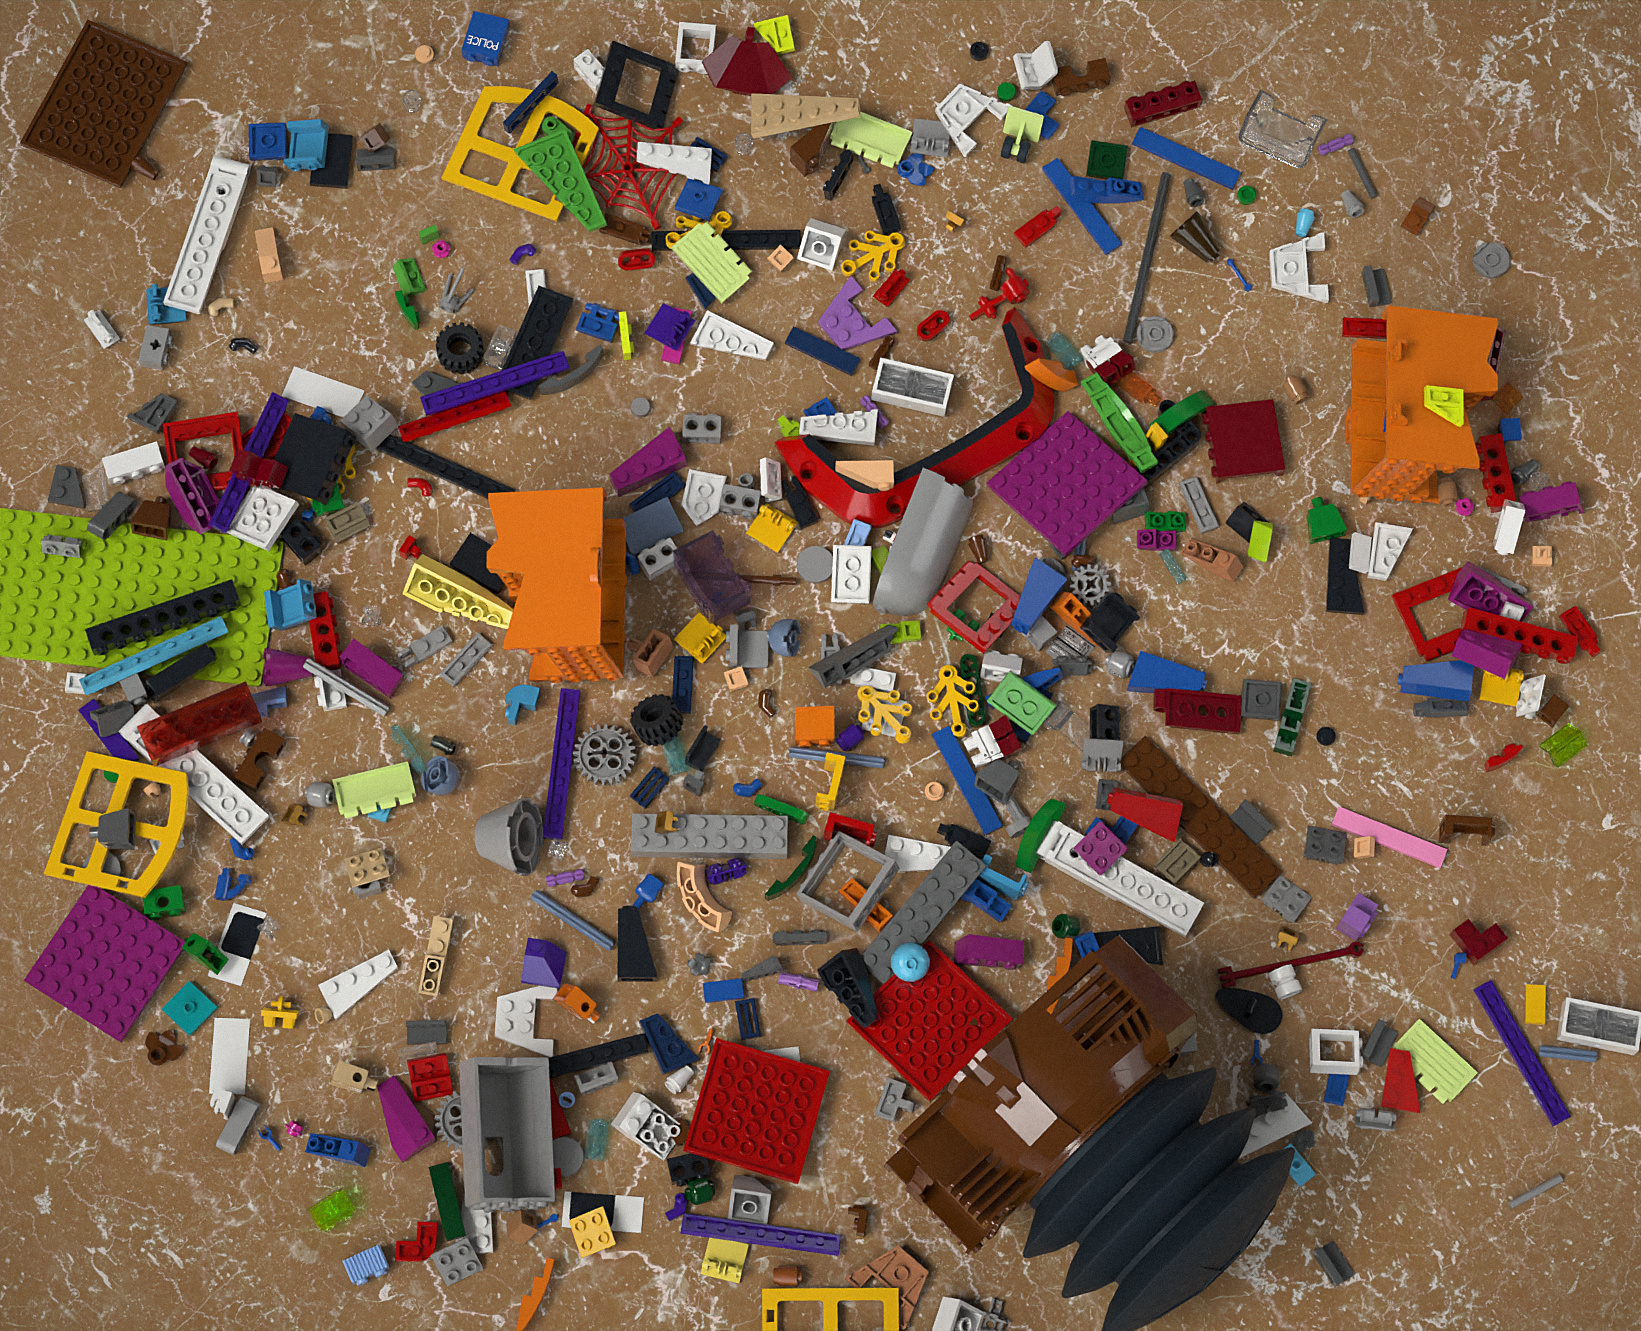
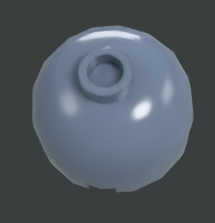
[767,618,801,657]
[421,756,459,796]

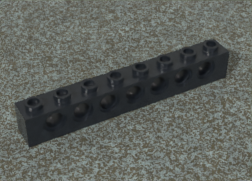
[85,579,241,656]

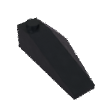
[817,948,879,1029]

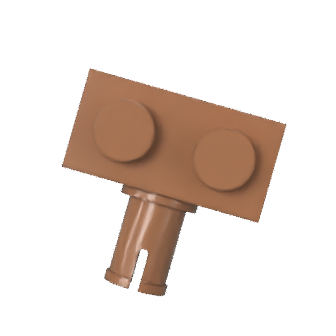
[627,629,674,677]

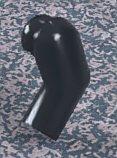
[229,338,258,354]

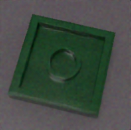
[1086,140,1128,179]

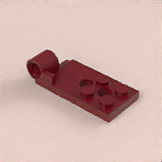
[1153,688,1241,734]

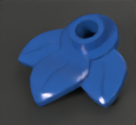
[897,154,934,186]

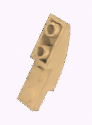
[418,916,454,997]

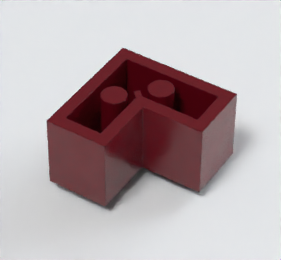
[229,450,288,490]
[1450,919,1508,965]

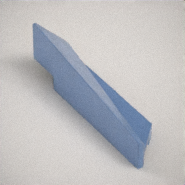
[194,686,288,724]

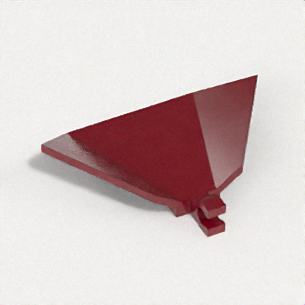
[702,27,792,96]

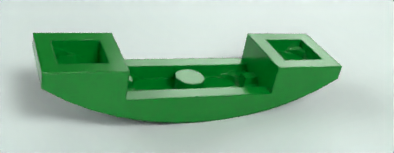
[1149,390,1215,435]
[1016,798,1066,873]

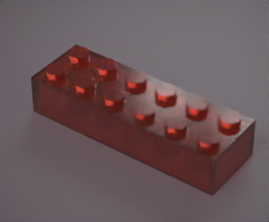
[137,681,262,767]

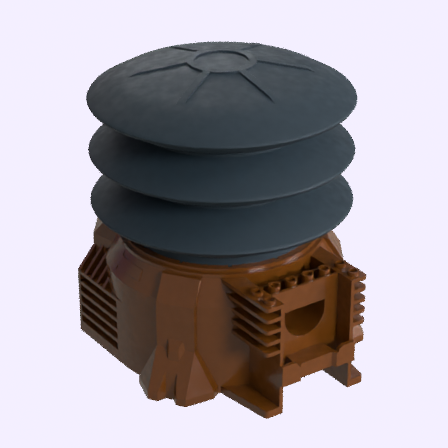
[884,935,1295,1331]

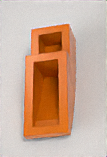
[1025,358,1079,392]
[838,878,893,933]

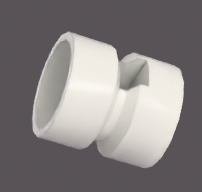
[1268,964,1302,1000]

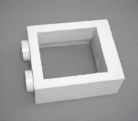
[675,22,716,74]
[1493,499,1525,555]
[1309,1029,1363,1075]

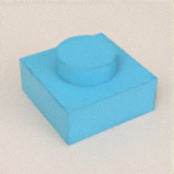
[367,805,392,823]

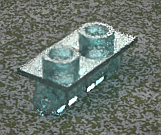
[1045,332,1083,370]
[661,735,689,776]
[584,1118,609,1161]

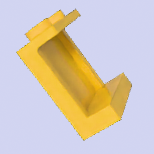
[815,752,846,811]

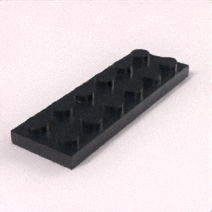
[502,285,573,400]

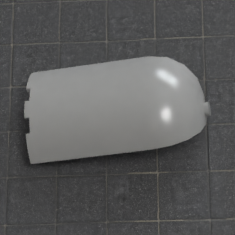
[873,468,974,616]

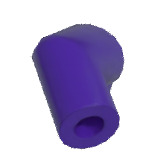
[509,243,536,265]
[665,1193,688,1222]

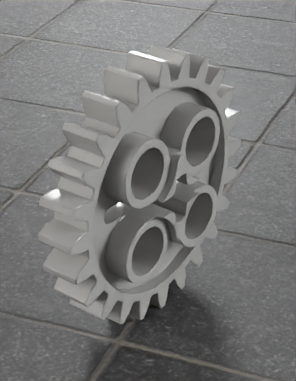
[573,724,636,786]
[434,1091,494,1154]

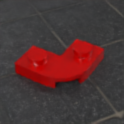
[395,1221,438,1262]

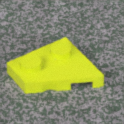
[753,15,795,55]

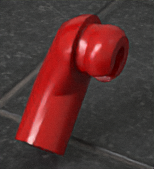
[407,478,433,497]

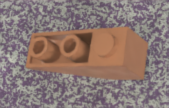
[1181,538,1243,582]

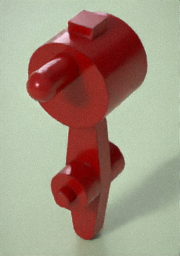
[969,268,1030,321]

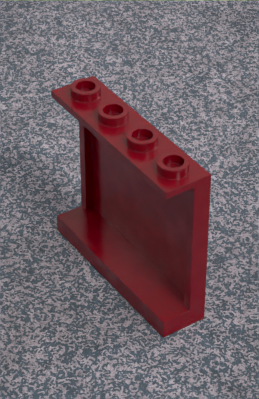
[1202,399,1285,484]

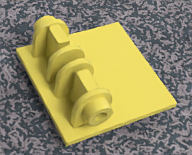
[700,1238,749,1283]

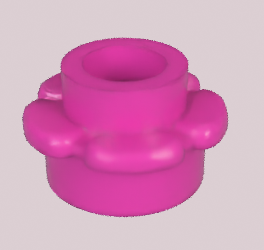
[432,240,451,258]
[1456,498,1474,516]
[285,1120,304,1137]

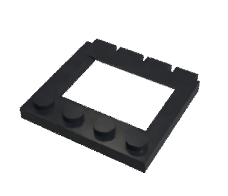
[593,41,679,129]

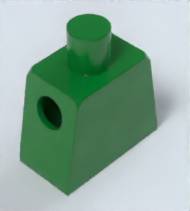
[1306,497,1347,544]
[182,933,229,975]

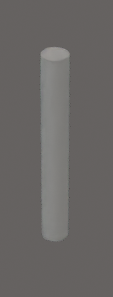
[1508,1174,1563,1209]

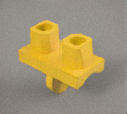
[261,996,299,1029]

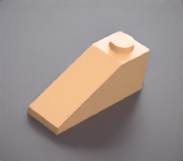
[255,227,283,283]
[835,460,894,491]

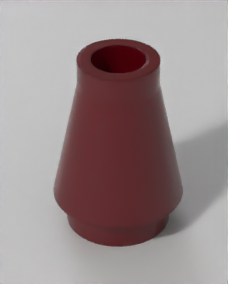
[189,446,218,470]

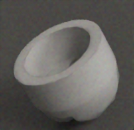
[738,473,754,489]

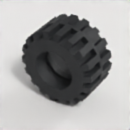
[436,322,484,374]
[630,694,683,746]

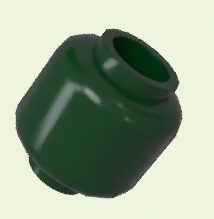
[1052,914,1081,939]
[684,1177,715,1205]

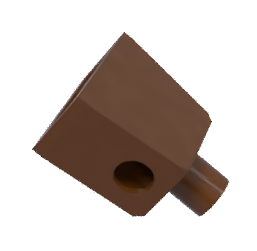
[131,496,171,541]

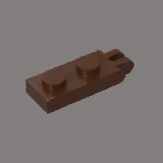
[599,213,652,245]

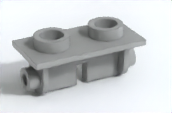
[41,534,83,558]
[1354,1108,1396,1131]

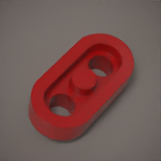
[618,248,655,271]
[917,310,950,342]

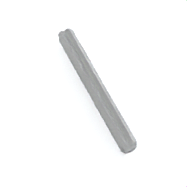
[303,658,389,716]

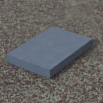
[623,497,684,555]

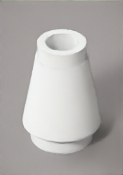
[665,1065,694,1094]

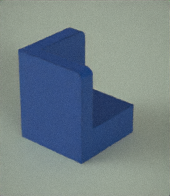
[1498,418,1522,445]

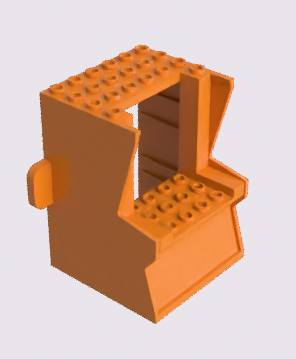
[1345,305,1498,504]
[487,487,628,683]

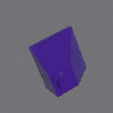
[521,938,567,989]

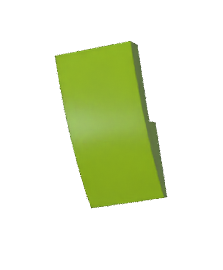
[879,621,922,644]

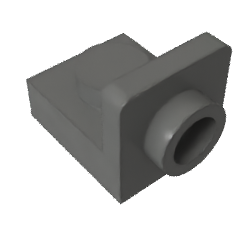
[1095,779,1118,811]

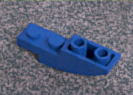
[1070,176,1143,203]
[961,879,1011,923]

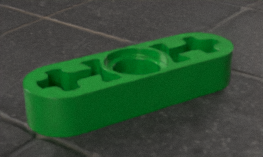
[753,794,809,824]

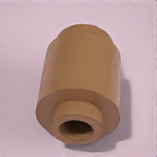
[1283,375,1309,404]
[1437,477,1458,507]

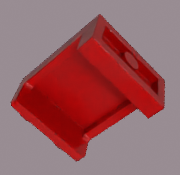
[824,812,877,848]

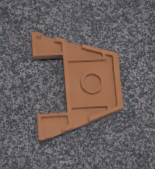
[845,1245,929,1330]

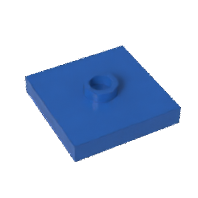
[249,122,287,161]
[675,178,723,221]

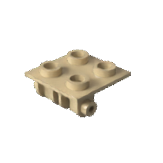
[344,848,390,888]

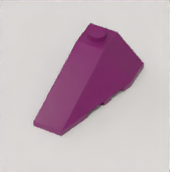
[1448,561,1533,621]
[377,1075,436,1163]

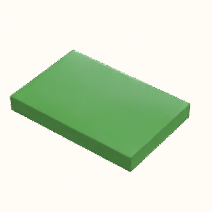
[987,670,1056,735]

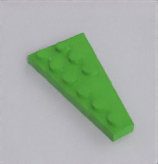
[514,129,607,232]

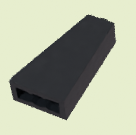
[144,643,217,703]
[617,906,657,982]

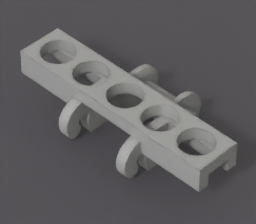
[978,1298,1008,1331]

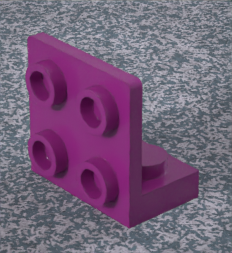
[1074,821,1130,875]

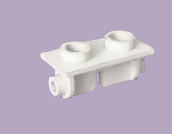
[84,310,120,349]

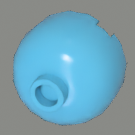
[891,942,930,982]

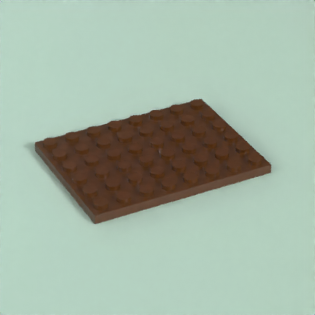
[20,19,187,188]

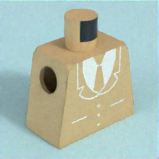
[330,1060,378,1093]

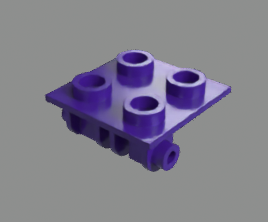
[644,303,696,351]
[705,858,747,885]

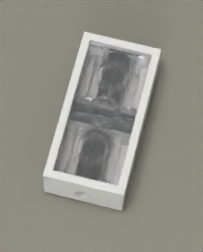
[871,358,954,417]
[1556,997,1641,1055]

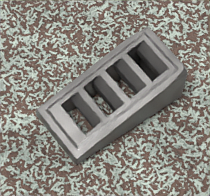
[741,955,783,982]

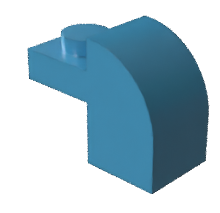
[505,685,541,725]

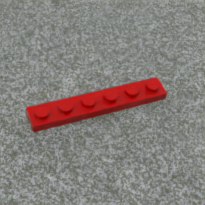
[398,391,511,443]

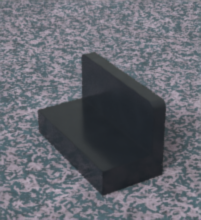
[1226,502,1270,543]
[685,725,721,772]

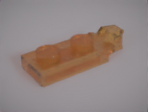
[1114,366,1161,407]

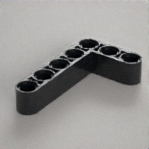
[1136,400,1201,490]

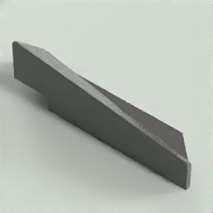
[809,625,897,688]

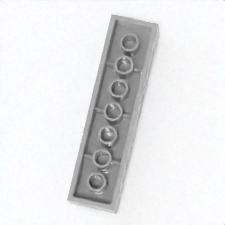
[631,814,788,859]

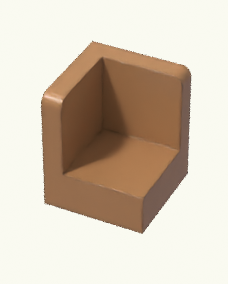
[506,1209,538,1244]

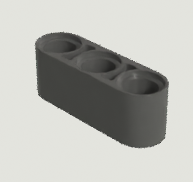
[87,491,137,540]

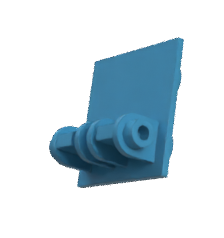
[146,284,186,325]

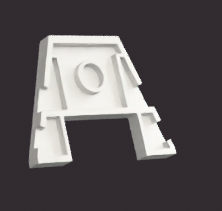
[935,84,1012,157]
[1269,233,1329,303]
[495,986,558,1058]

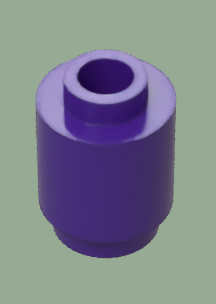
[835,724,864,751]

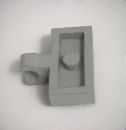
[875,1078,914,1122]

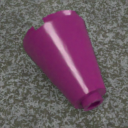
[263,648,312,686]

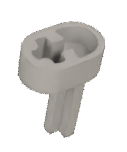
[1005,795,1031,839]

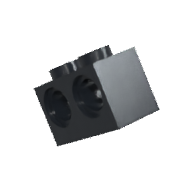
[280,519,323,565]
[1090,704,1121,741]
[667,1153,711,1187]

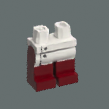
[1081,335,1135,386]
[963,715,1022,768]

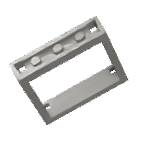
[796,831,900,932]

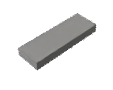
[1179,476,1219,534]
[439,633,492,687]

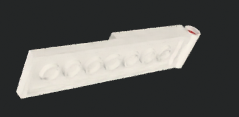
[163,155,251,314]
[118,704,269,845]
[1036,820,1204,937]

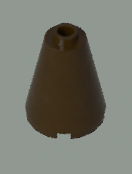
[1170,211,1220,263]

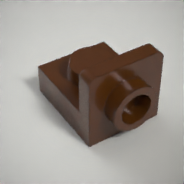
[848,1205,868,1237]

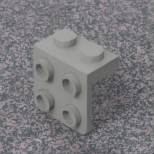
[726,625,768,669]

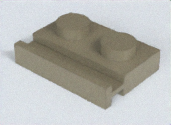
[324,502,371,543]
[1153,838,1201,886]

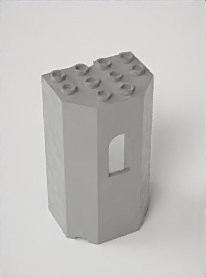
[459,1057,555,1213]

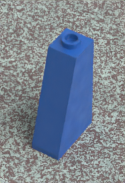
[1011,558,1067,635]
[1127,651,1207,693]
[1398,660,1474,702]

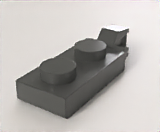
[1413,698,1468,718]

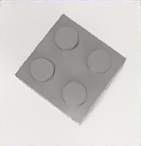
[340,395,398,452]

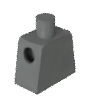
[974,759,1020,805]
[89,808,136,850]

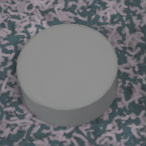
[631,398,650,418]

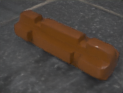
[989,255,1007,291]
[869,336,894,370]

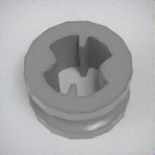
[239,728,257,748]

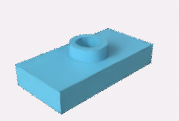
[1284,1143,1316,1187]

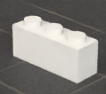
[102,441,165,485]

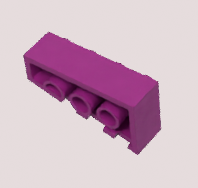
[609,427,686,497]

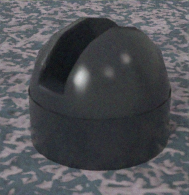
[1200,852,1218,867]

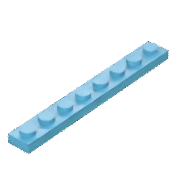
[79,616,228,695]

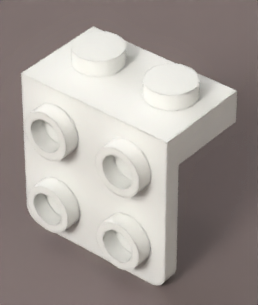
[1013,41,1058,90]

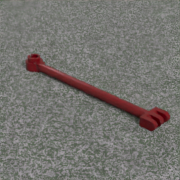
[1217,941,1364,989]

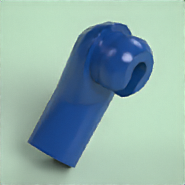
[626,552,640,576]
[733,779,763,797]
[229,838,254,860]

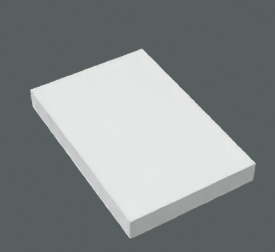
[831,545,872,604]

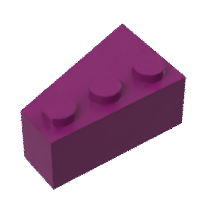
[1519,481,1585,522]
[1452,629,1522,679]
[340,638,404,698]
[954,934,1024,970]

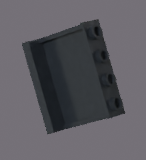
[274,413,357,506]

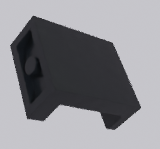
[1079,592,1140,653]

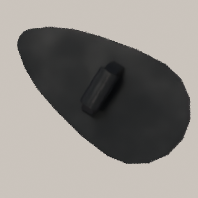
[1216,988,1282,1034]

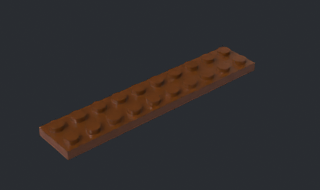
[1120,736,1282,899]

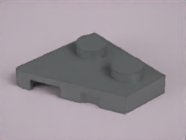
[412,370,460,396]
[127,393,179,435]
[48,465,85,509]

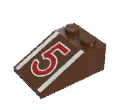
[790,122,834,177]

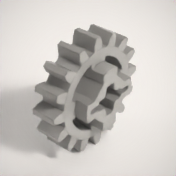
[1069,564,1111,606]

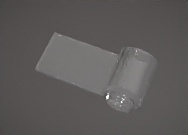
[1043,701,1090,752]

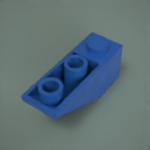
[305,1133,371,1167]

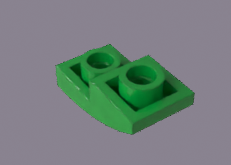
[395,290,421,330]
[1145,511,1186,532]

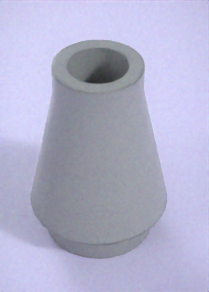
[1341,190,1364,218]

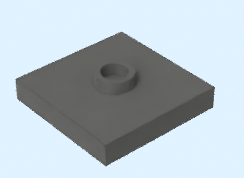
[1241,679,1282,721]

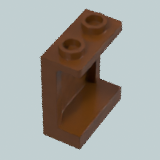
[1439,815,1495,846]

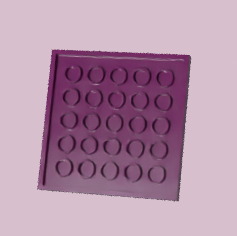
[986,411,1147,557]
[24,885,185,1043]

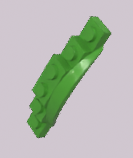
[1081,372,1158,473]

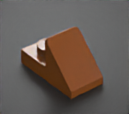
[1401,197,1435,236]

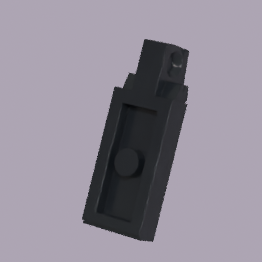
[872,184,901,235]
[937,823,991,859]

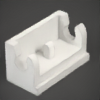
[210,1087,237,1120]

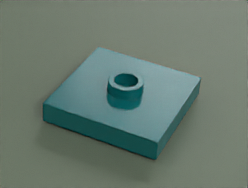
[162,981,218,1036]

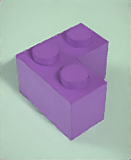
[1336,893,1379,941]

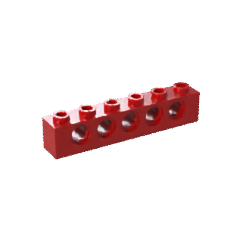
[1459,607,1578,664]

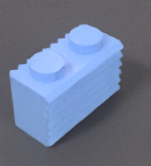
[343,1244,390,1286]

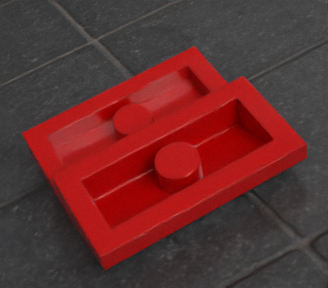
[407,1052,453,1102]

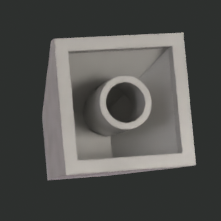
[728,1175,772,1225]

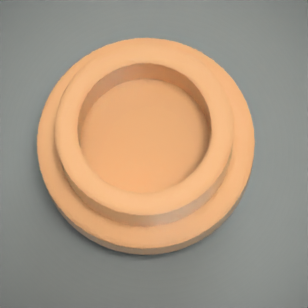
[415,45,434,63]
[925,782,944,801]

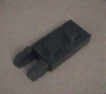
[823,149,853,201]
[781,476,818,530]

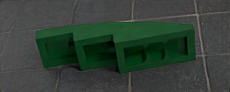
[1273,678,1311,757]
[429,1162,466,1242]

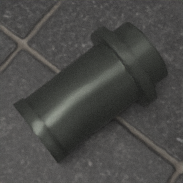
[430,735,456,755]

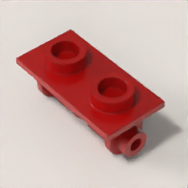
[873,269,910,307]

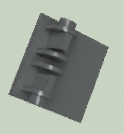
[1303,825,1346,865]

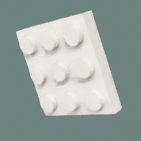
[227,486,299,551]

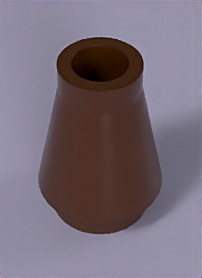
[130,155,159,180]
[968,534,989,564]

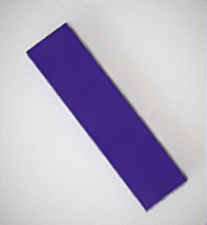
[78,699,139,762]

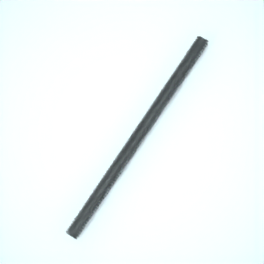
[1123,172,1171,344]

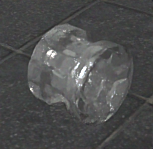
[402,90,422,113]
[735,133,753,156]
[1527,471,1549,492]
[362,606,382,626]
[547,838,569,861]
[257,915,281,939]

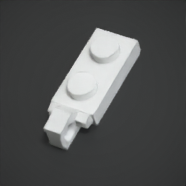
[847,667,896,693]

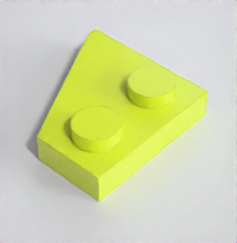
[619,312,634,360]
[1424,385,1464,427]

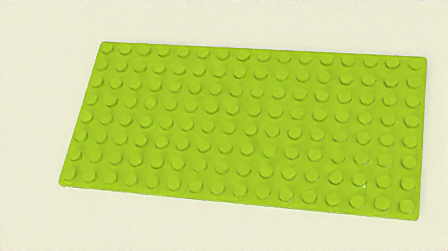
[0,508,284,687]

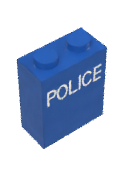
[461,11,510,66]

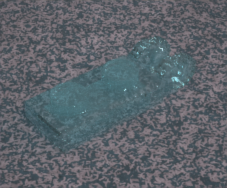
[390,724,426,775]

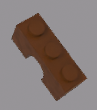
[1051,58,1111,96]
[234,728,286,792]

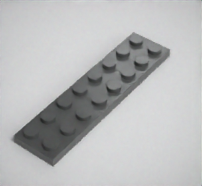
[861,841,987,984]

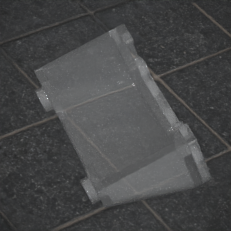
[1238,90,1328,168]

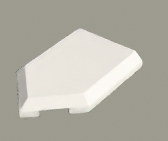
[682,469,726,526]

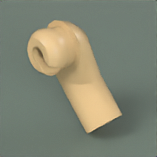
[208,298,234,316]

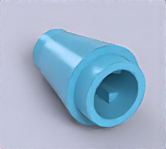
[1295,208,1315,237]

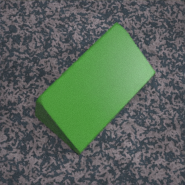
[393,258,426,298]

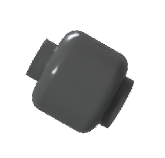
[1254,1063,1279,1093]

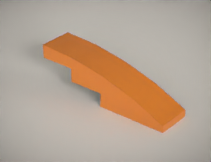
[1046,938,1073,1015]
[516,1258,555,1331]

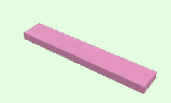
[1331,807,1448,868]

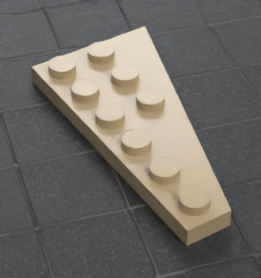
[751,94,860,138]

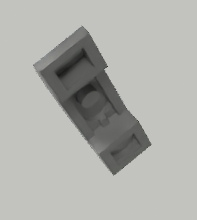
[539,344,603,395]

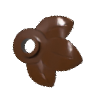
[145,1029,184,1066]

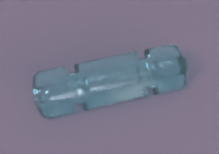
[1160,549,1186,584]

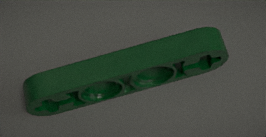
[960,654,985,728]

